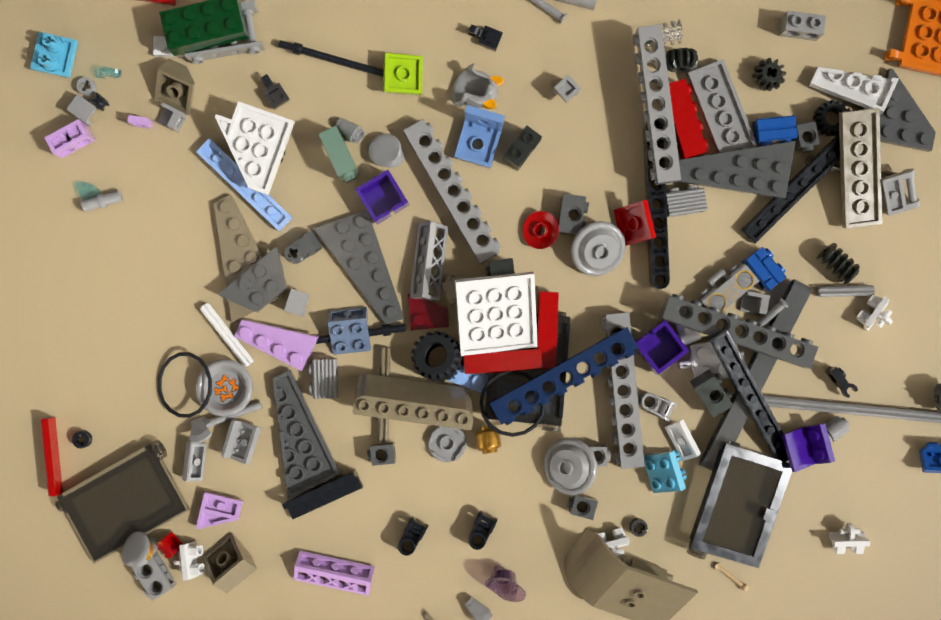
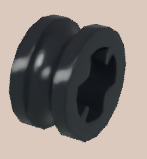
[91,92,110,111]
[72,431,93,449]
[629,518,648,537]

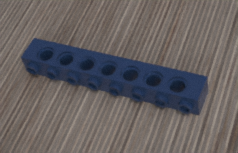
[489,327,639,425]

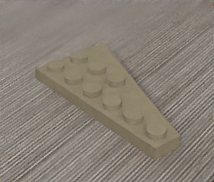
[213,195,284,323]

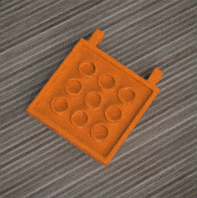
[884,0,941,76]

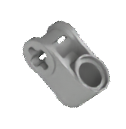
[638,392,677,421]

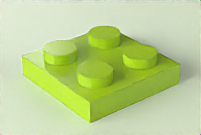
[383,53,423,95]

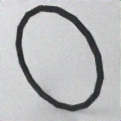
[158,352,212,418]
[479,371,546,437]

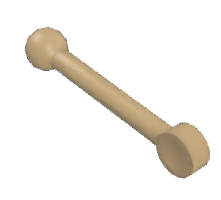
[714,563,749,591]

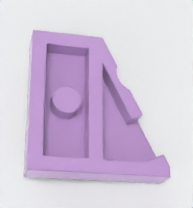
[196,491,243,529]

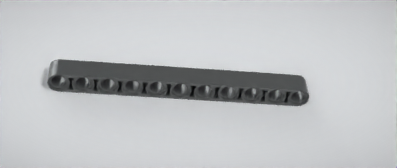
[699,279,812,471]

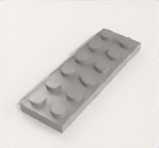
[686,59,758,153]

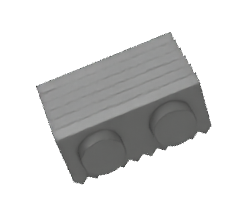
[666,185,708,218]
[309,359,339,399]

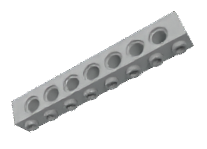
[633,24,681,185]
[403,119,501,264]
[601,312,645,469]

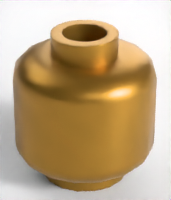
[475,426,501,454]

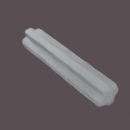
[817,285,875,297]

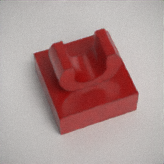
[157,532,183,559]

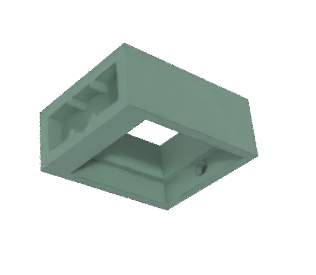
[319,126,359,183]

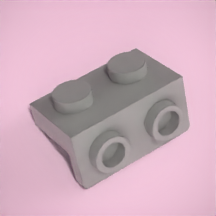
[221,420,261,465]

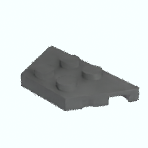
[219,247,288,313]

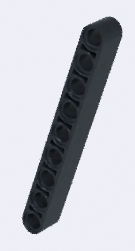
[643,120,670,290]

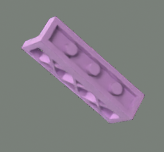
[294,551,375,596]

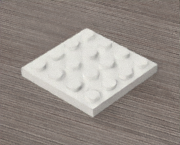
[455,271,537,356]

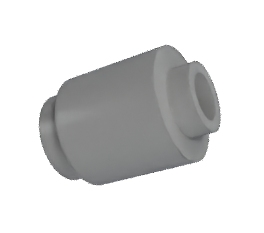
[825,416,850,442]

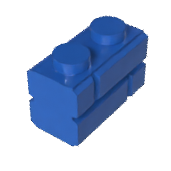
[752,115,798,146]
[741,247,786,292]

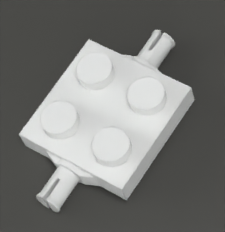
[678,341,745,379]

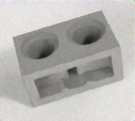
[779,11,826,41]
[132,552,177,601]

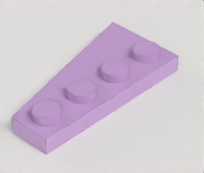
[234,319,319,371]

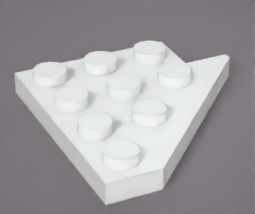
[215,101,295,195]

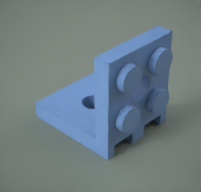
[454,105,505,169]

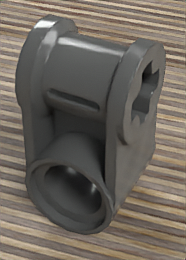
[284,231,323,264]

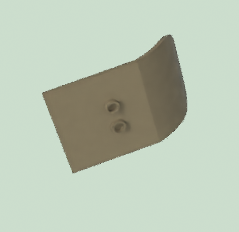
[564,530,698,620]

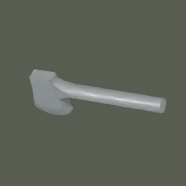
[189,401,263,443]

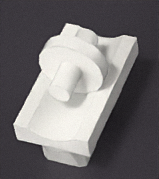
[856,295,893,331]
[828,523,870,554]
[599,528,630,557]
[173,541,205,580]

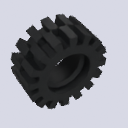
[813,100,851,137]

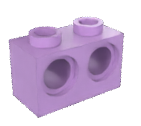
[44,119,95,158]

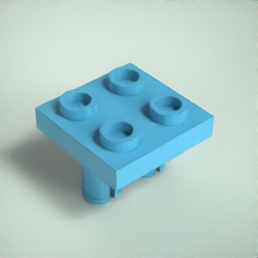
[30,32,78,78]
[644,450,687,493]

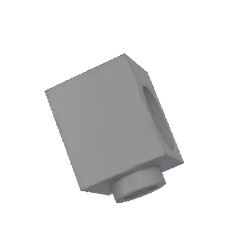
[588,445,611,466]

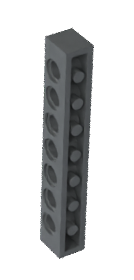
[659,294,818,369]

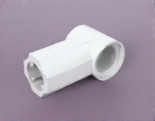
[675,306,701,345]

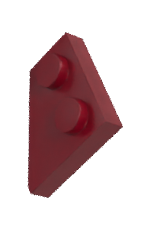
[408,294,449,331]

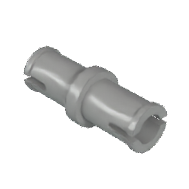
[81,190,123,212]

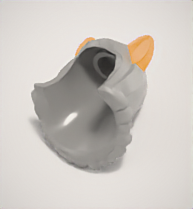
[451,63,504,109]

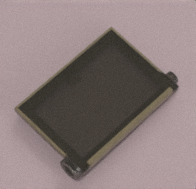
[55,440,190,564]

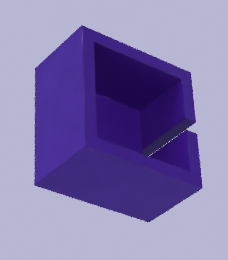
[355,170,409,225]
[635,320,689,375]

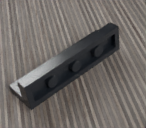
[282,470,363,519]

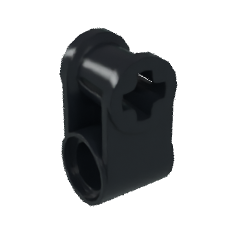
[468,510,498,550]
[398,516,429,556]

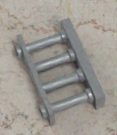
[185,0,265,64]

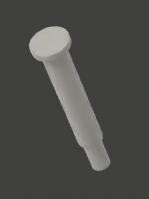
[530,0,568,24]
[757,298,789,327]

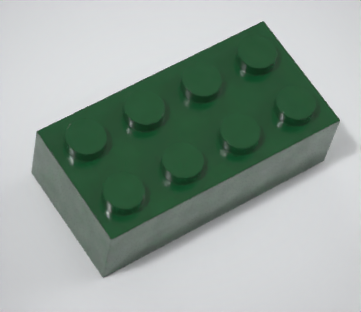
[159,0,249,56]

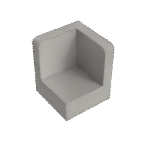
[552,75,581,103]
[66,94,97,126]
[158,102,187,133]
[284,289,309,317]
[739,291,770,315]

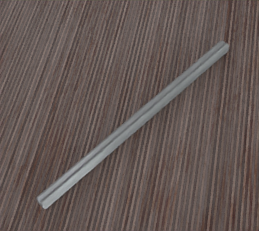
[764,396,941,423]

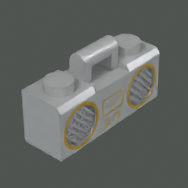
[697,263,759,313]

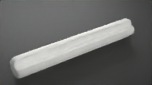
[200,303,253,367]

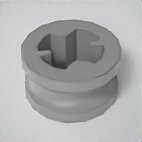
[77,77,97,96]

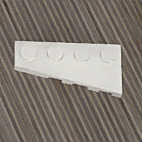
[809,67,899,114]

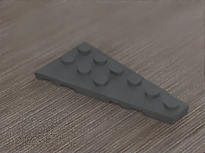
[679,141,796,199]
[313,210,405,325]
[272,370,341,499]

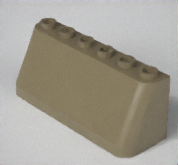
[352,374,473,431]

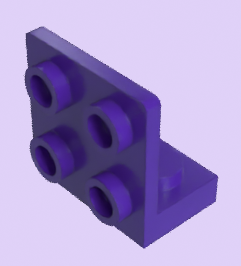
[782,423,835,472]

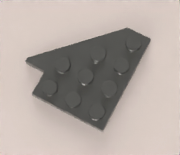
[860,68,936,152]

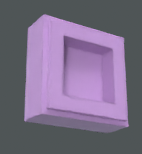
[127,115,153,129]

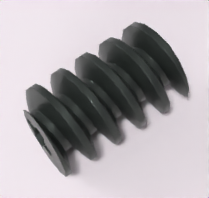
[816,243,860,285]

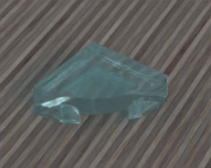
[95,67,121,79]
[76,182,102,200]

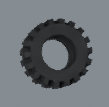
[411,331,463,382]

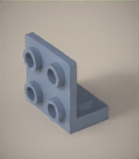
[327,307,371,355]

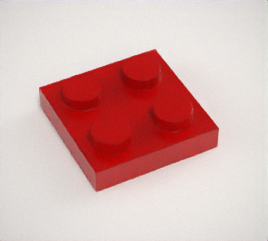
[614,200,656,246]

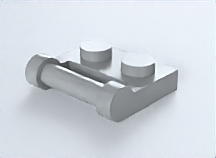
[881,168,920,216]

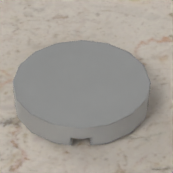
[429,426,466,462]

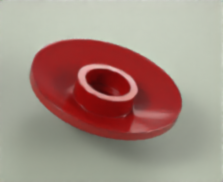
[523,211,559,249]

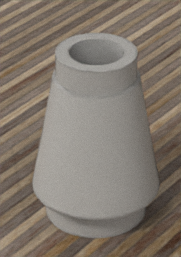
[336,118,365,144]
[465,597,493,620]

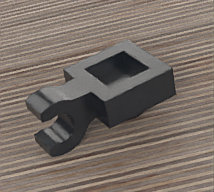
[468,24,503,52]
[261,74,290,110]
[825,366,858,398]

